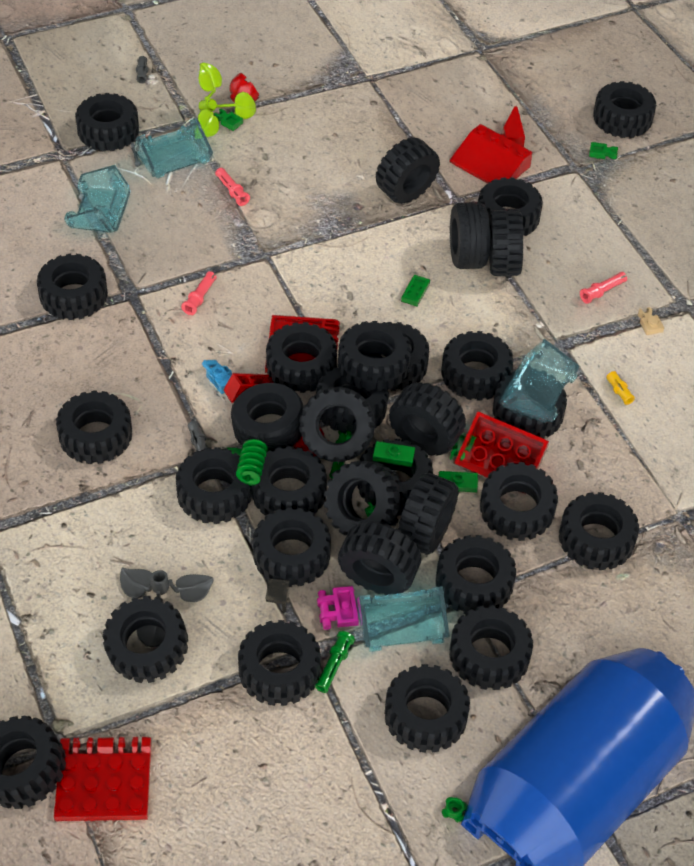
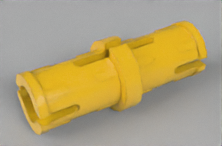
[606,371,635,405]

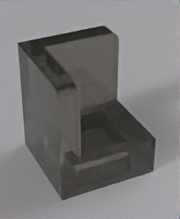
[265,579,290,612]

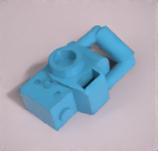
[202,360,232,394]

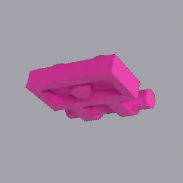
[317,586,359,630]

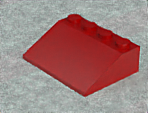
[450,124,533,183]
[454,411,549,495]

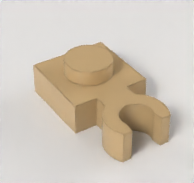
[638,307,664,335]

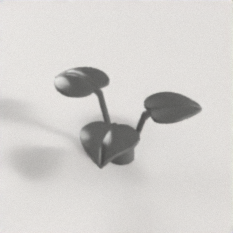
[120,567,214,647]

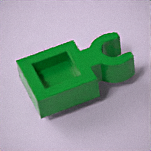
[214,109,243,131]
[589,142,618,159]
[449,432,476,461]

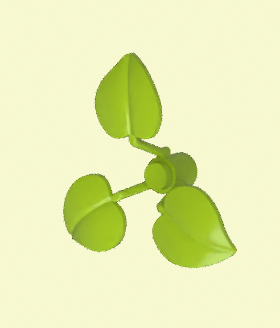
[197,63,256,138]

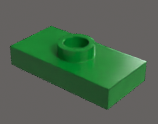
[401,275,430,307]
[373,441,415,467]
[438,471,478,493]

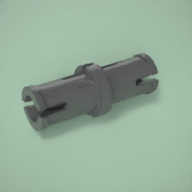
[136,56,148,83]
[187,421,207,452]

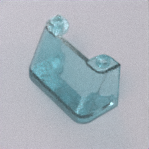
[134,118,213,178]
[64,165,130,233]
[499,338,580,423]
[356,586,450,652]

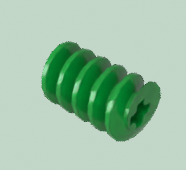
[236,439,267,485]

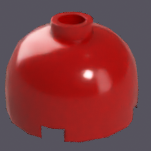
[229,73,259,103]

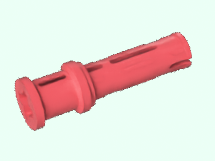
[215,167,250,206]
[181,271,217,315]
[580,272,627,304]

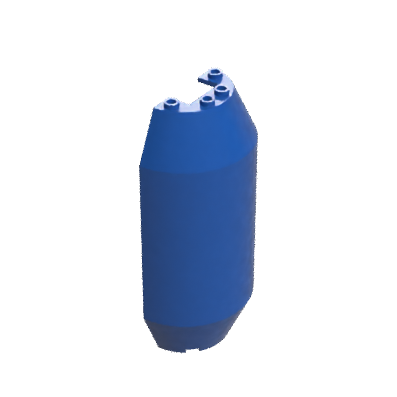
[461,648,694,866]

